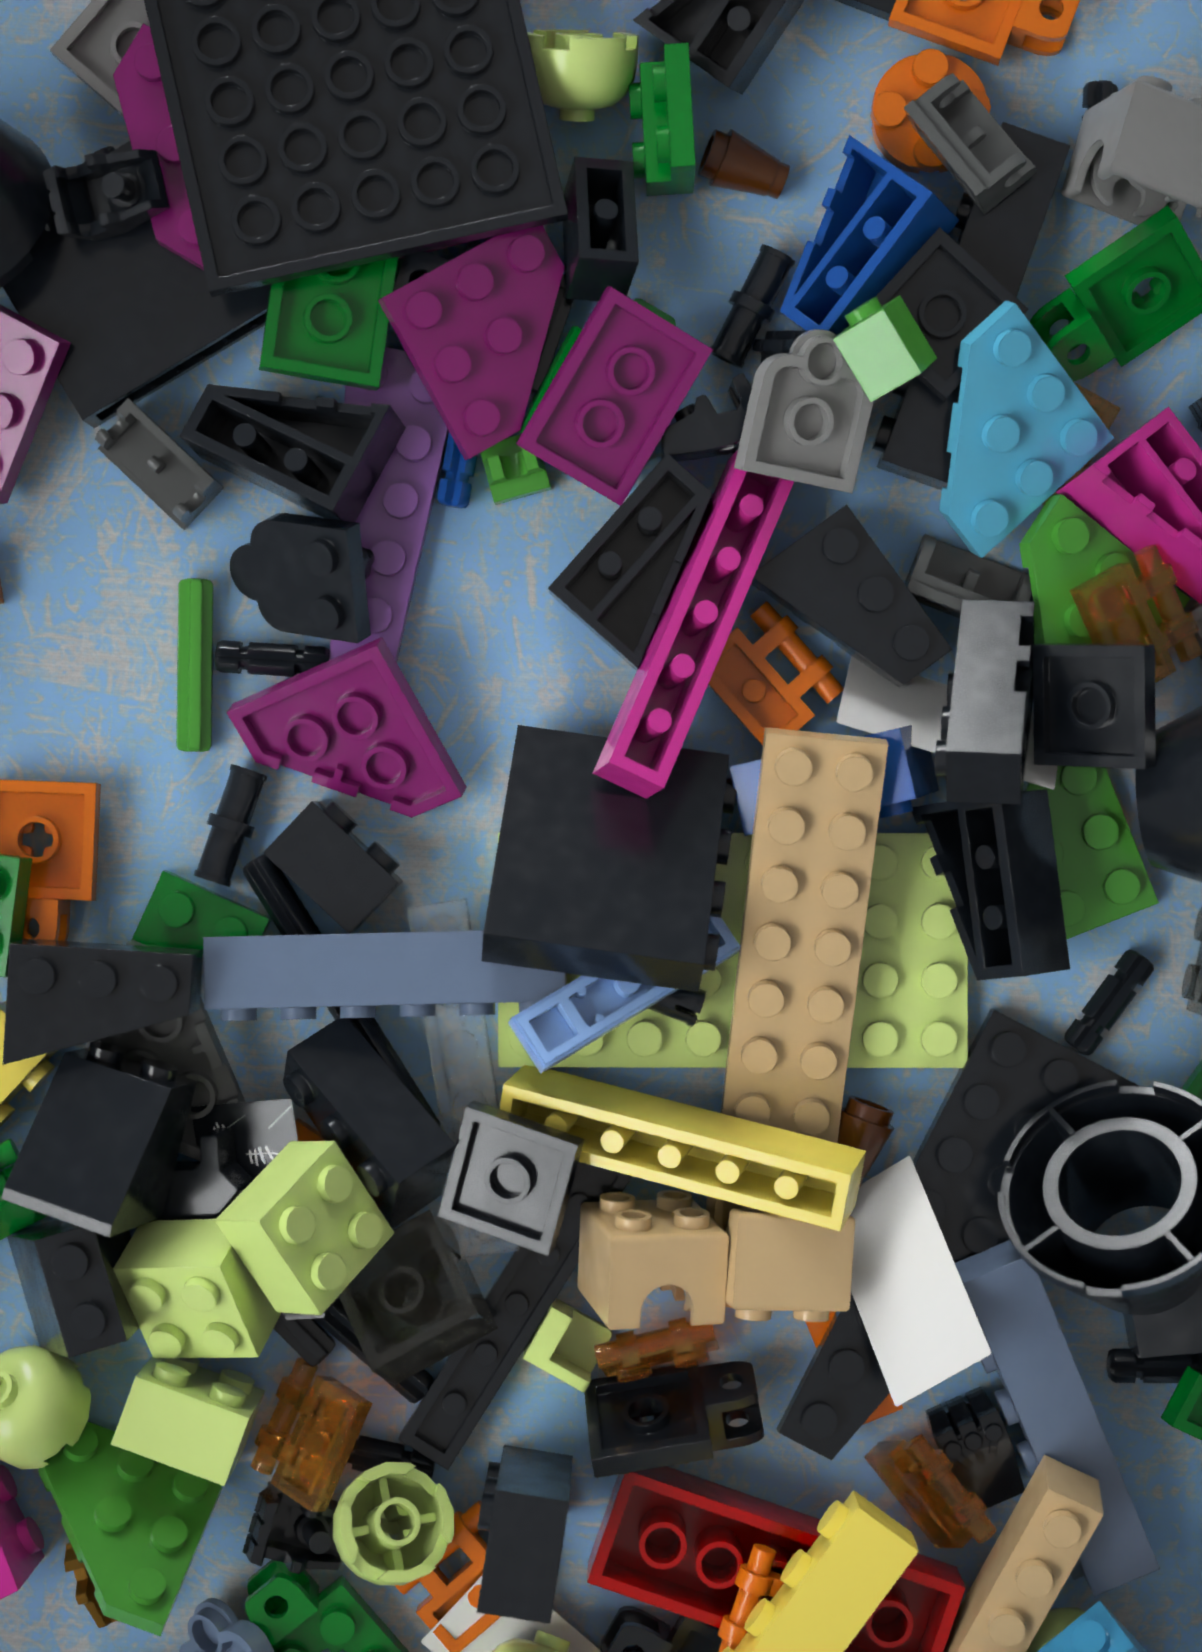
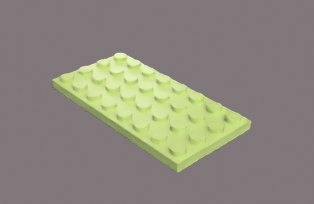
[498,833,968,1068]

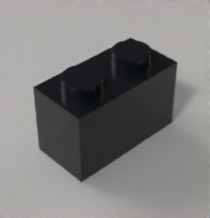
[562,157,639,301]
[263,801,403,934]

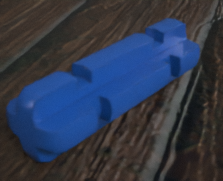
[437,432,478,508]

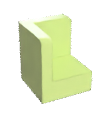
[523,1298,612,1393]

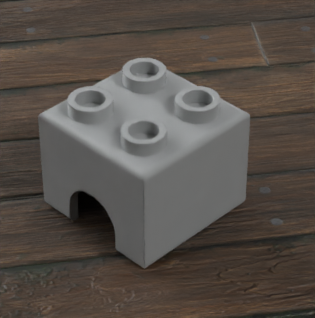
[1061,76,1202,225]

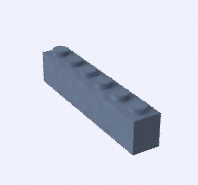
[203,930,567,1021]
[955,1240,1160,1597]

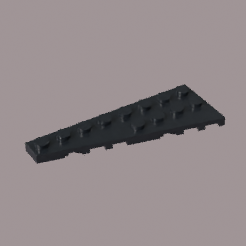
[776,1009,1139,1460]

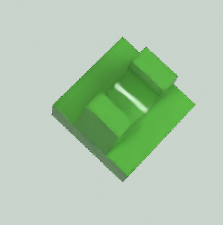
[480,434,551,505]

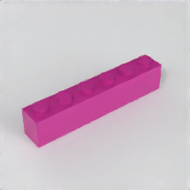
[593,450,795,799]

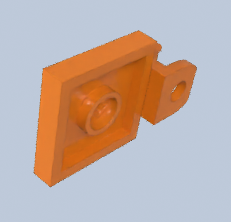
[888,0,1080,66]
[0,779,101,941]

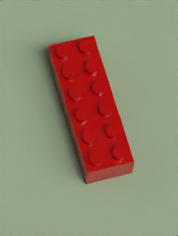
[587,1466,966,1652]

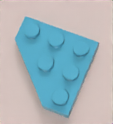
[939,300,1114,558]

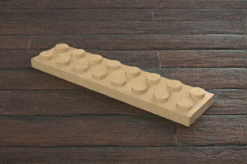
[720,727,888,1143]

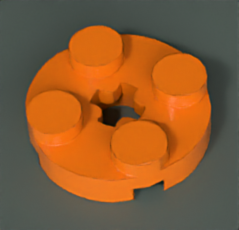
[870,49,991,174]

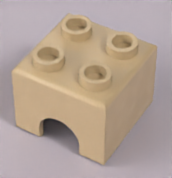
[577,1190,729,1330]
[706,1196,855,1322]

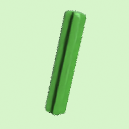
[176,578,214,752]

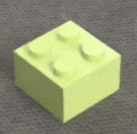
[214,1141,395,1315]
[113,1219,281,1358]
[111,1356,265,1486]

